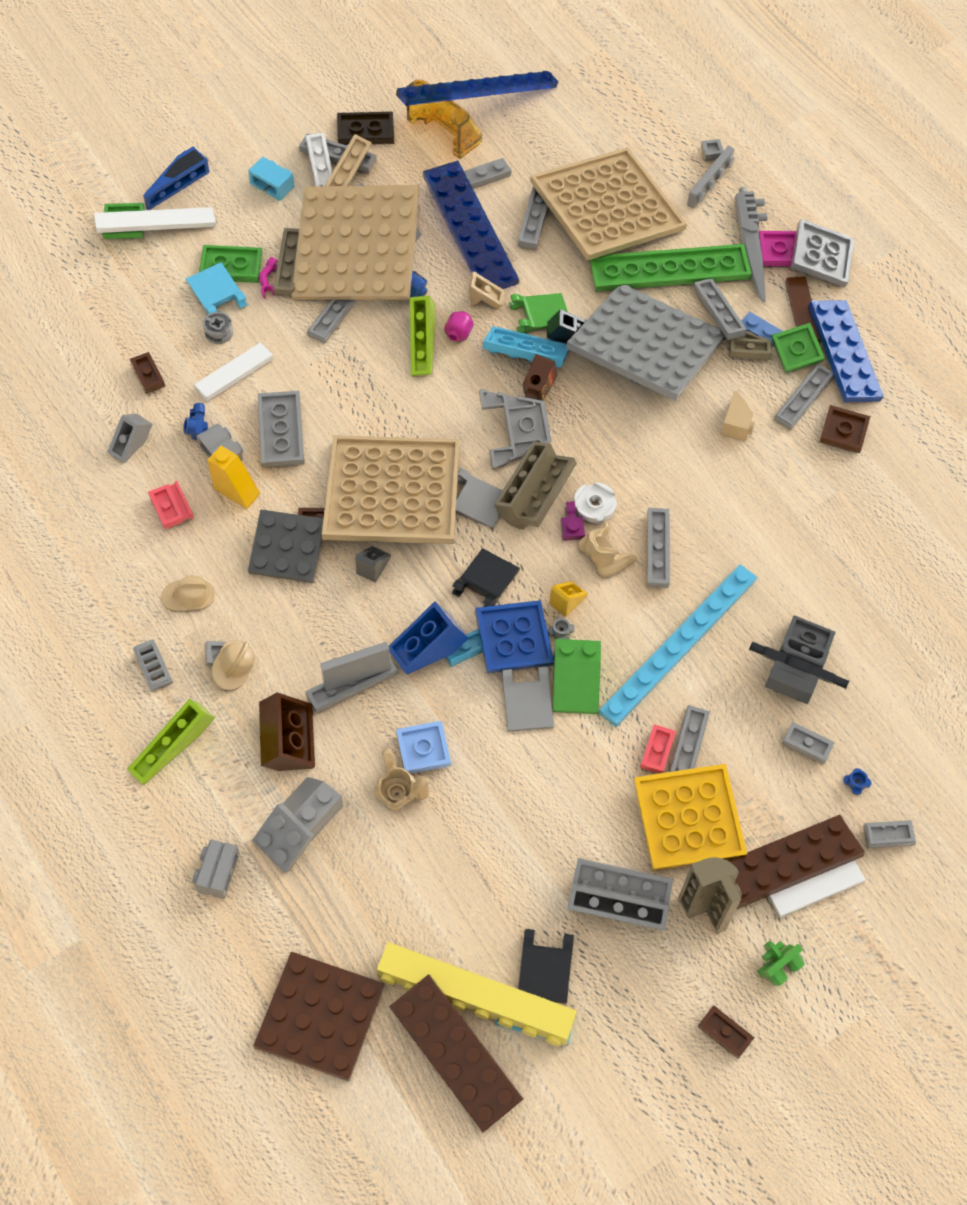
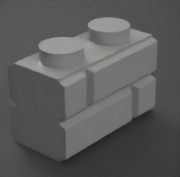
[192,839,240,898]

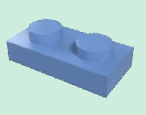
[741,311,783,348]

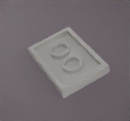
[320,642,391,691]

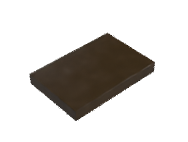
[337,111,394,145]

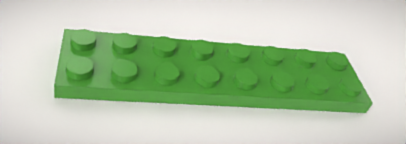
[589,244,751,292]

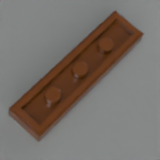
[785,276,821,343]

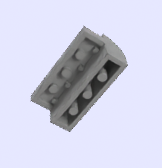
[568,858,674,930]

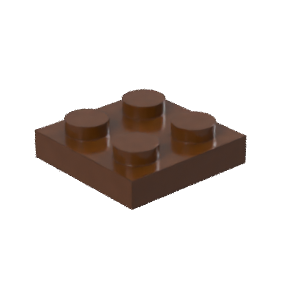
[819,405,871,453]

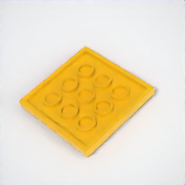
[633,764,747,871]

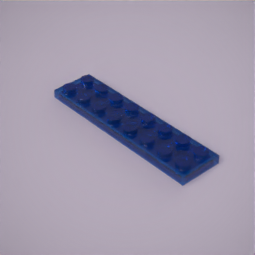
[423,160,519,289]

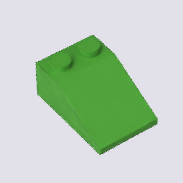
[553,639,601,714]

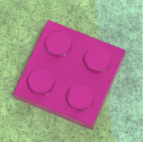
[759,231,796,266]

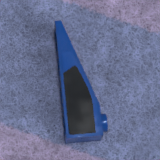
[143,146,210,210]

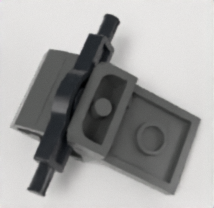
[749,615,850,704]

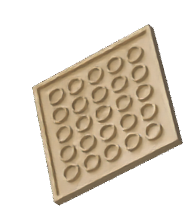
[530,147,687,261]
[291,185,420,300]
[322,435,460,544]

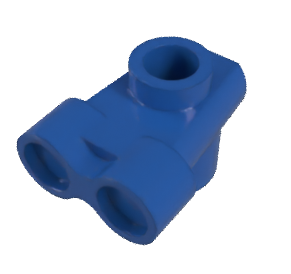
[183,403,208,440]

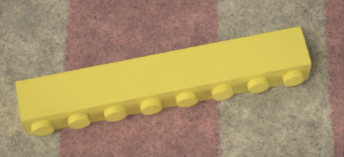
[377,942,577,1046]

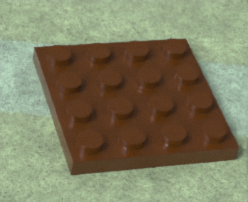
[253,951,385,1081]

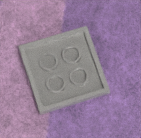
[791,219,854,287]

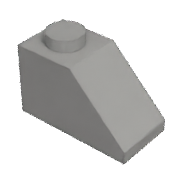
[107,414,153,463]

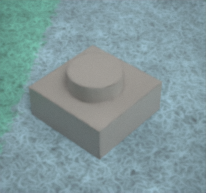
[701,139,724,160]
[204,641,226,666]

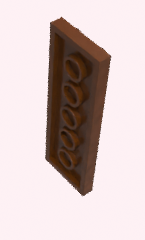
[727,815,865,910]
[389,974,524,1133]

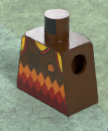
[522,354,557,401]

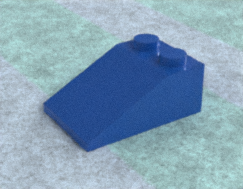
[389,601,469,675]

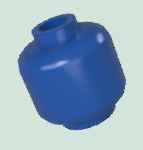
[410,271,428,297]

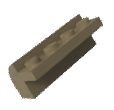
[494,441,577,530]
[678,857,742,934]

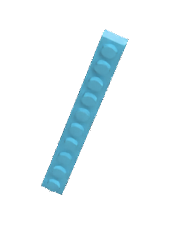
[599,564,757,727]

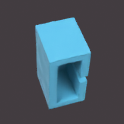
[248,157,294,201]

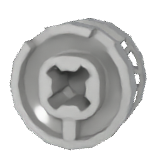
[203,312,233,344]

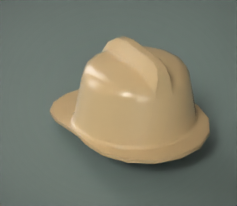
[161,575,215,611]
[211,640,255,690]

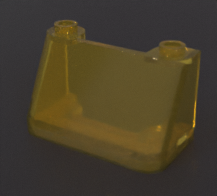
[406,79,482,159]

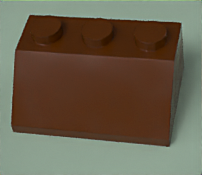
[259,692,315,771]

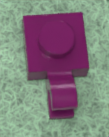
[561,501,585,541]

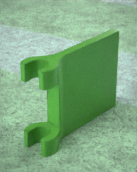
[509,293,568,334]

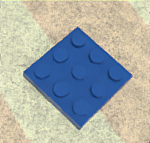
[475,600,554,673]

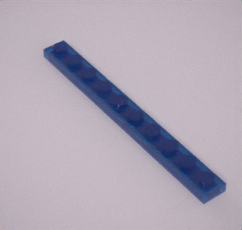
[396,71,558,106]

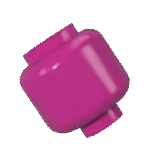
[444,311,474,342]

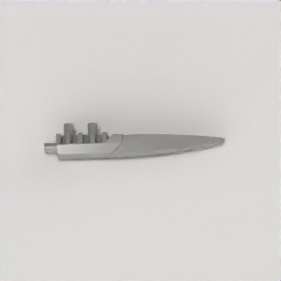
[734,187,767,302]

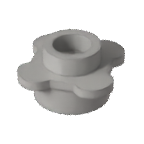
[548,617,575,639]

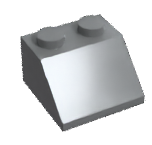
[283,777,343,841]

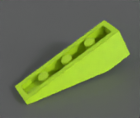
[410,295,436,376]
[127,698,215,785]

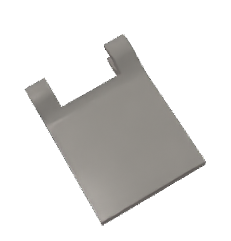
[456,468,503,529]
[502,667,554,731]

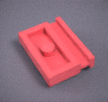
[148,481,194,530]

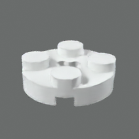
[574,483,617,525]

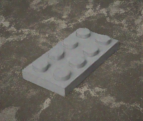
[258,391,304,467]

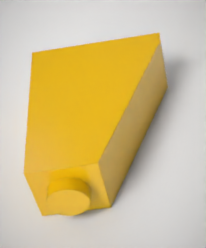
[207,445,260,509]

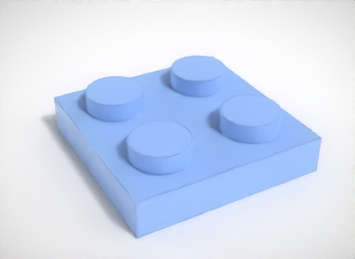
[396,721,451,774]

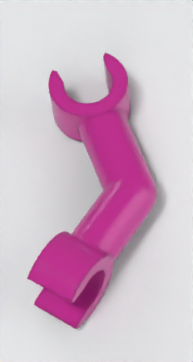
[258,257,278,299]

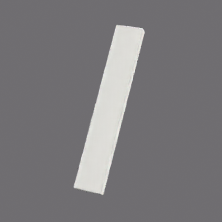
[94,207,216,233]

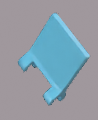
[186,262,247,315]

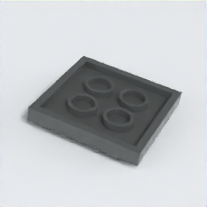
[248,509,323,583]

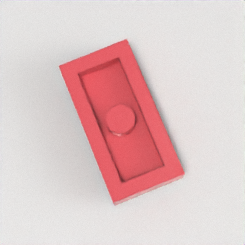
[640,724,676,774]

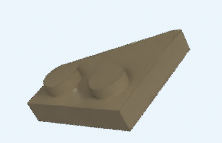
[729,331,772,360]

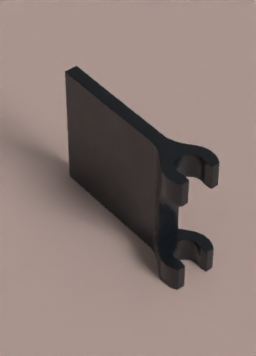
[452,548,520,607]
[518,929,574,1004]

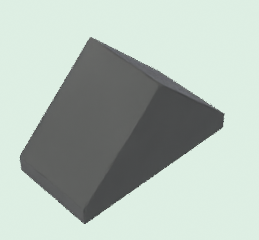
[355,546,391,582]

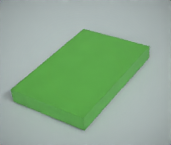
[199,245,263,283]

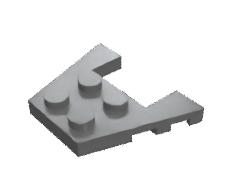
[479,389,552,470]

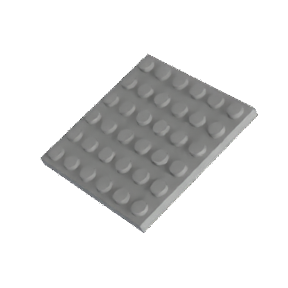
[566,285,725,401]

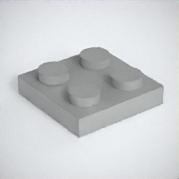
[252,803,315,873]

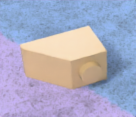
[721,391,755,441]

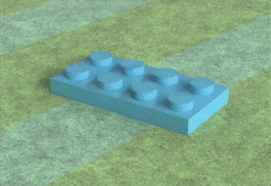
[482,326,570,368]

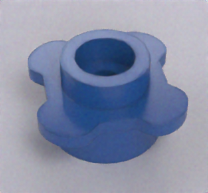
[843,768,872,795]

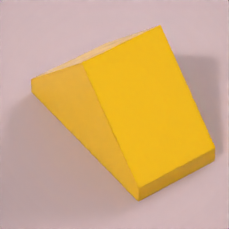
[549,581,588,617]

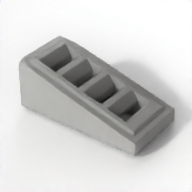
[133,639,173,692]

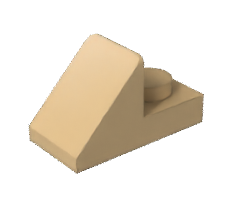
[469,271,505,310]

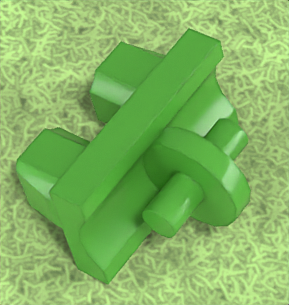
[757,941,805,986]

